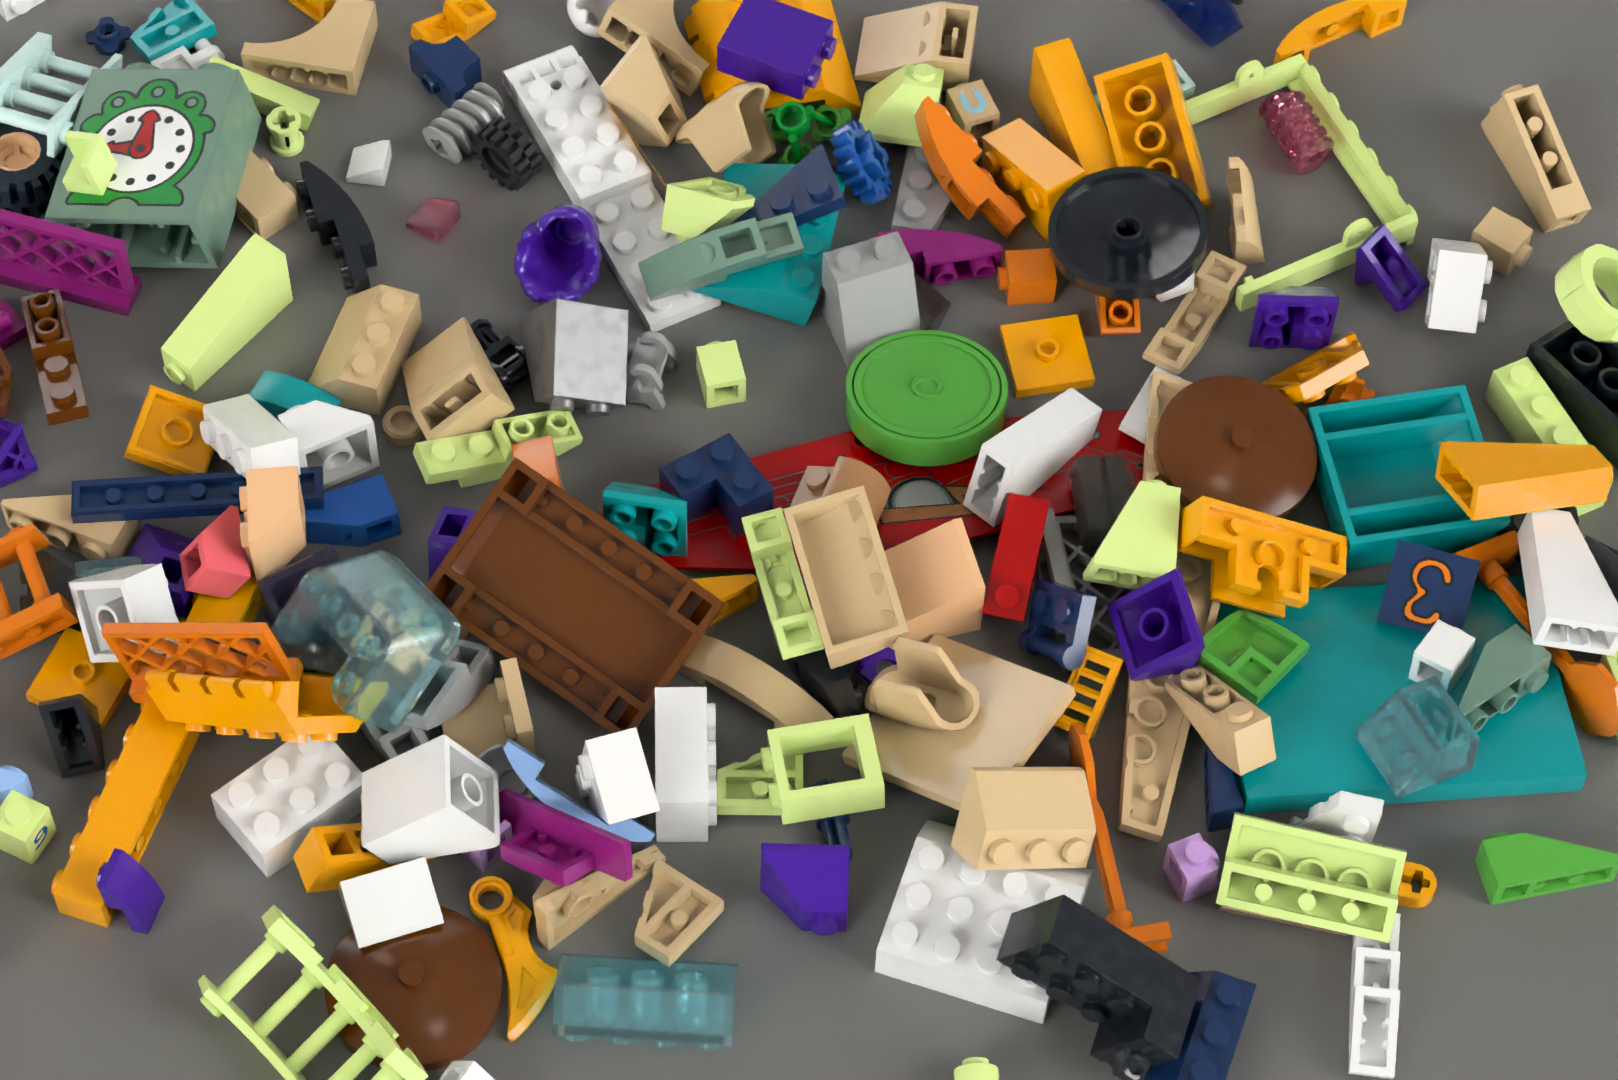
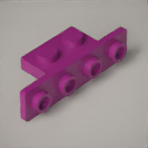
[499,788,633,887]

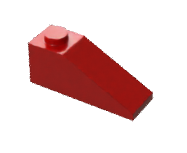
[982,493,1051,623]

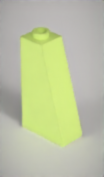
[161,233,293,392]

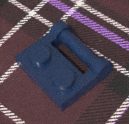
[1019,579,1097,670]

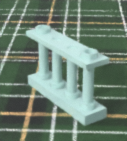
[0,32,123,158]

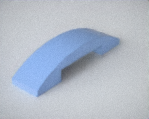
[503,738,655,842]

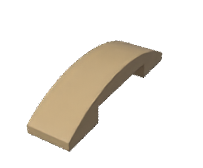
[1142,250,1247,375]
[678,635,833,729]

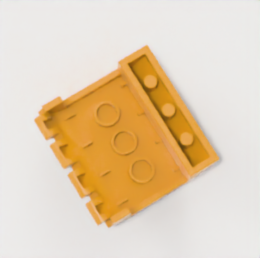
[684,0,862,114]
[145,669,387,742]

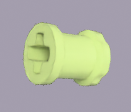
[266,106,304,157]

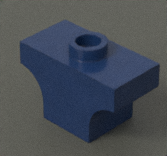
[409,35,482,108]

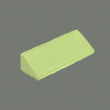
[208,56,320,132]

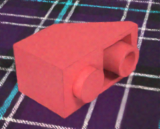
[179,505,251,599]

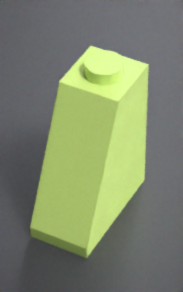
[1083,480,1181,590]

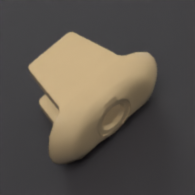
[675,82,776,173]
[864,637,980,731]

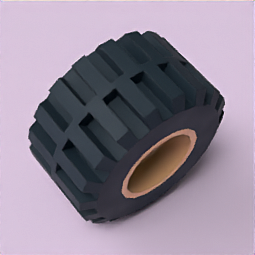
[0,123,66,218]

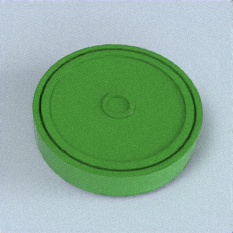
[845,330,1008,466]

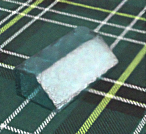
[552,953,738,1050]

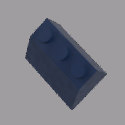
[1144,970,1257,1080]

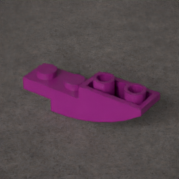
[876,229,1003,287]

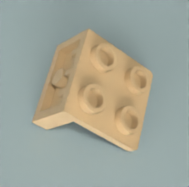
[441,657,536,758]

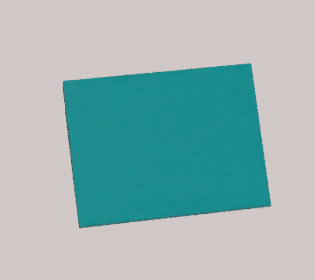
[1215,575,1588,814]

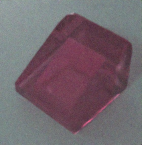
[406,197,461,244]

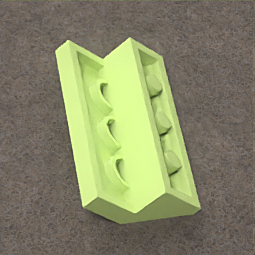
[1216,812,1407,943]

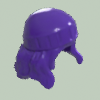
[514,204,603,303]

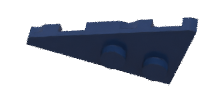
[732,144,847,227]

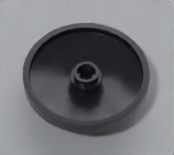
[1048,166,1208,300]

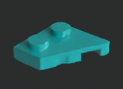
[130,0,218,64]

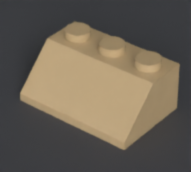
[308,284,422,416]
[951,767,1096,870]

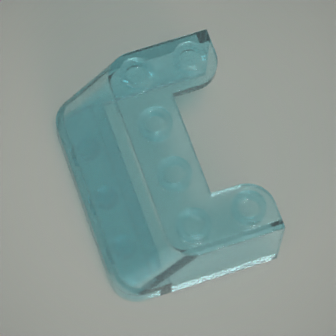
[270,549,460,734]

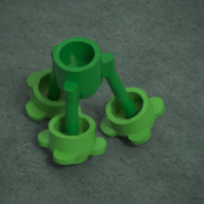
[764,101,852,164]

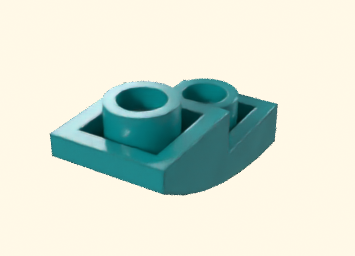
[250,370,342,420]

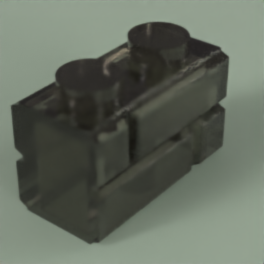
[1069,455,1135,547]

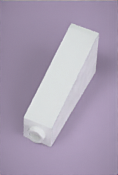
[963,387,1103,527]
[1517,509,1618,656]

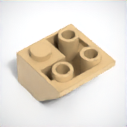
[600,35,687,147]

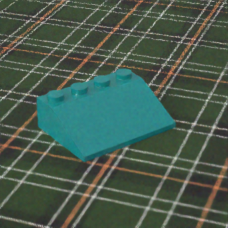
[692,163,845,327]

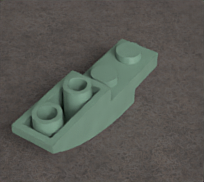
[638,212,804,301]

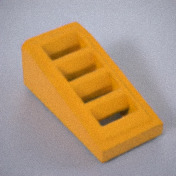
[1054,645,1124,740]

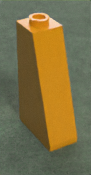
[1028,38,1118,176]
[1435,441,1613,521]

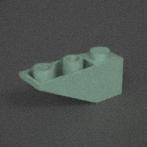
[1450,623,1552,743]

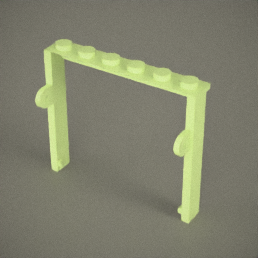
[1185,53,1418,312]

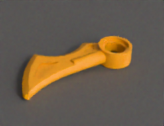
[469,876,559,1042]

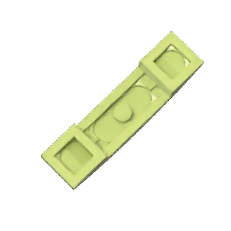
[741,507,824,660]

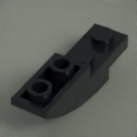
[295,161,377,294]
[773,583,864,718]

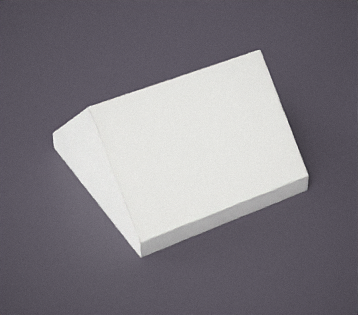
[338,857,444,949]

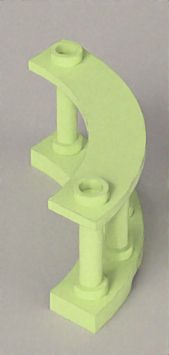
[198,905,428,1080]

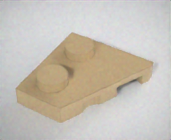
[634,859,724,967]

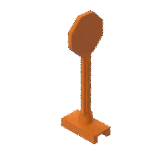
[1453,530,1618,737]
[1068,722,1173,954]

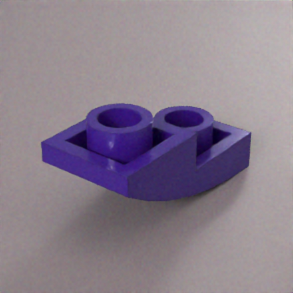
[97,848,165,935]

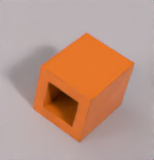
[997,248,1057,306]

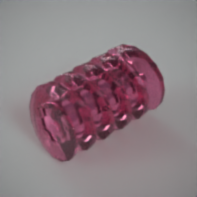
[1259,91,1334,175]

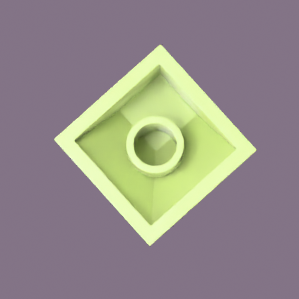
[859,64,945,147]

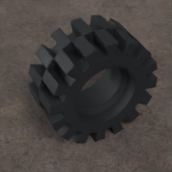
[471,116,543,191]

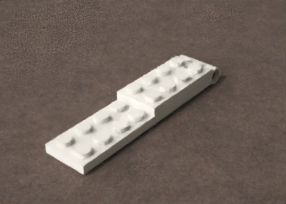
[501,45,721,332]

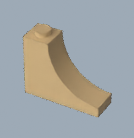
[241,0,378,96]
[596,0,710,97]

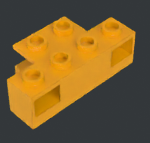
[1177,496,1347,619]

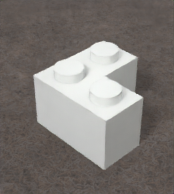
[1425,238,1493,333]

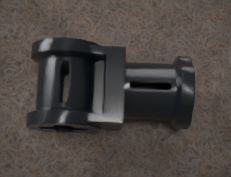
[470,319,530,395]

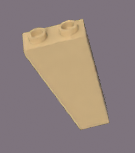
[1481,84,1592,233]

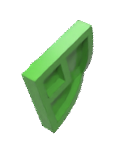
[1196,608,1310,705]

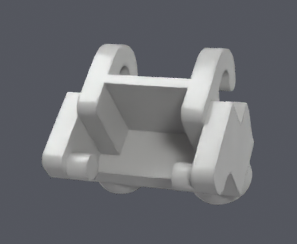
[626,331,680,411]

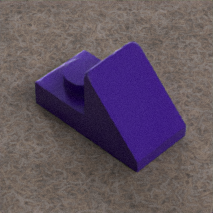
[1355,224,1428,312]

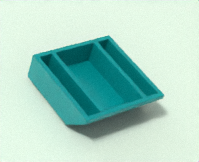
[1305,385,1511,570]

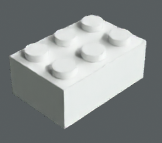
[655,687,717,842]
[211,734,362,878]

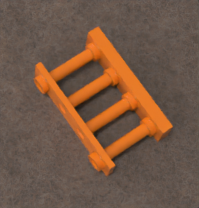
[0,523,79,660]

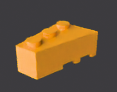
[981,118,1086,244]

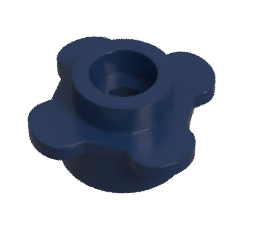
[85,17,132,56]

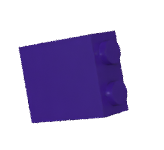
[717,0,837,101]

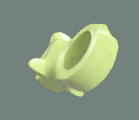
[1555,244,1618,343]

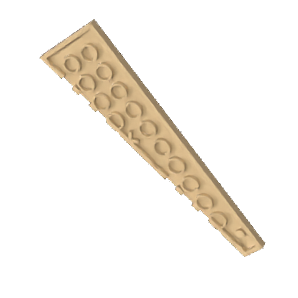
[1118,370,1221,843]

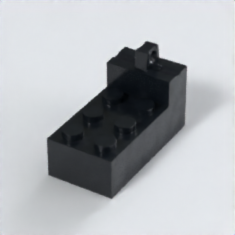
[996,894,1201,1080]

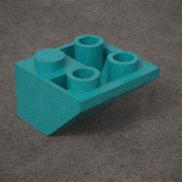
[603,481,688,557]

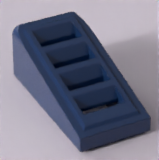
[1204,745,1245,832]

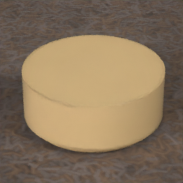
[382,405,423,447]

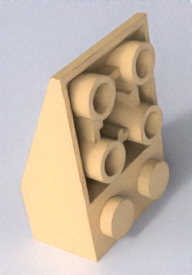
[854,1,979,91]
[401,317,515,441]

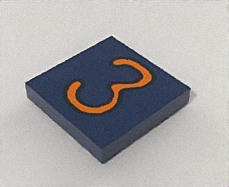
[1377,540,1481,634]

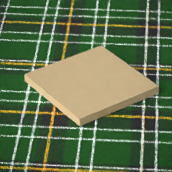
[841,634,1076,811]

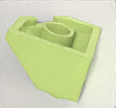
[661,177,755,242]

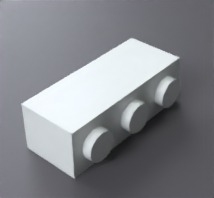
[200,394,301,478]

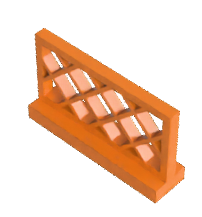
[101,622,304,703]

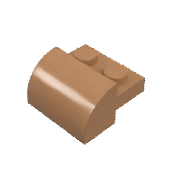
[785,456,891,539]

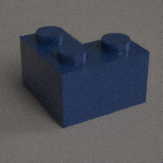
[659,433,774,536]

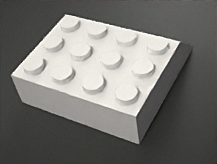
[875,819,1093,1024]

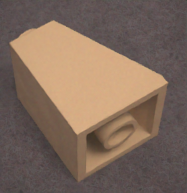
[884,518,986,650]

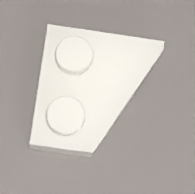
[1289,791,1384,843]

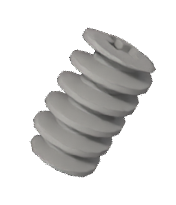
[422,82,505,164]

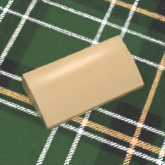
[783,485,910,669]

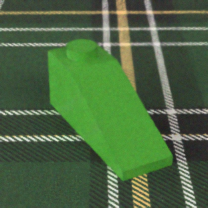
[1474,832,1618,905]

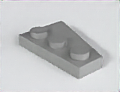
[891,145,984,231]

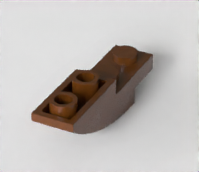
[20,288,90,426]

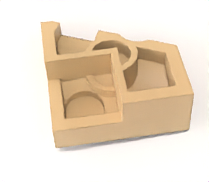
[1226,157,1265,264]

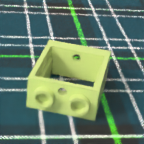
[761,713,885,825]

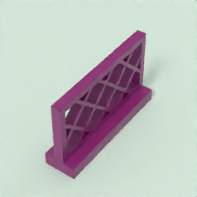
[0,209,142,316]

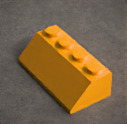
[1093,52,1215,211]

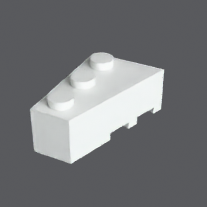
[574,727,660,825]

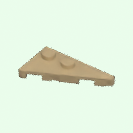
[534,844,666,951]

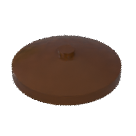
[1153,376,1317,518]
[324,906,503,1072]

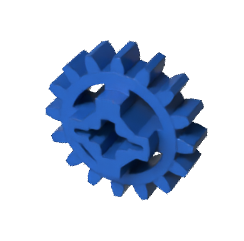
[831,120,893,205]

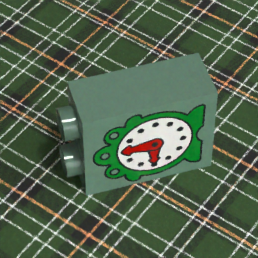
[44,62,262,269]

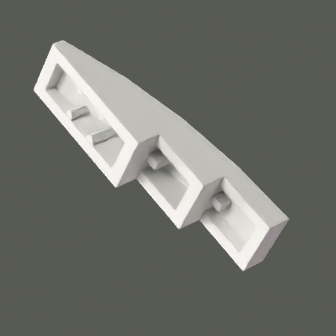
[1348,913,1401,1079]

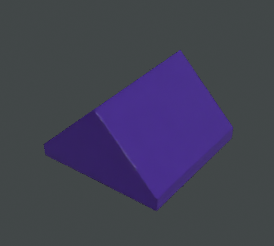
[1107,569,1205,681]

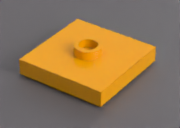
[999,314,1095,398]
[124,385,214,475]
[25,627,132,731]

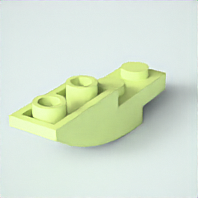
[413,410,583,488]

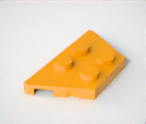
[1262,332,1369,404]

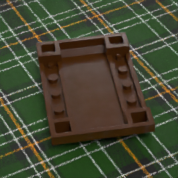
[418,457,725,733]

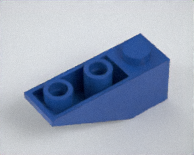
[305,474,401,547]

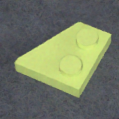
[717,752,803,815]

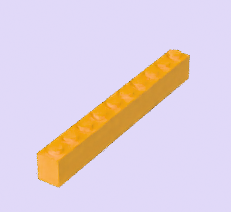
[51,569,277,928]

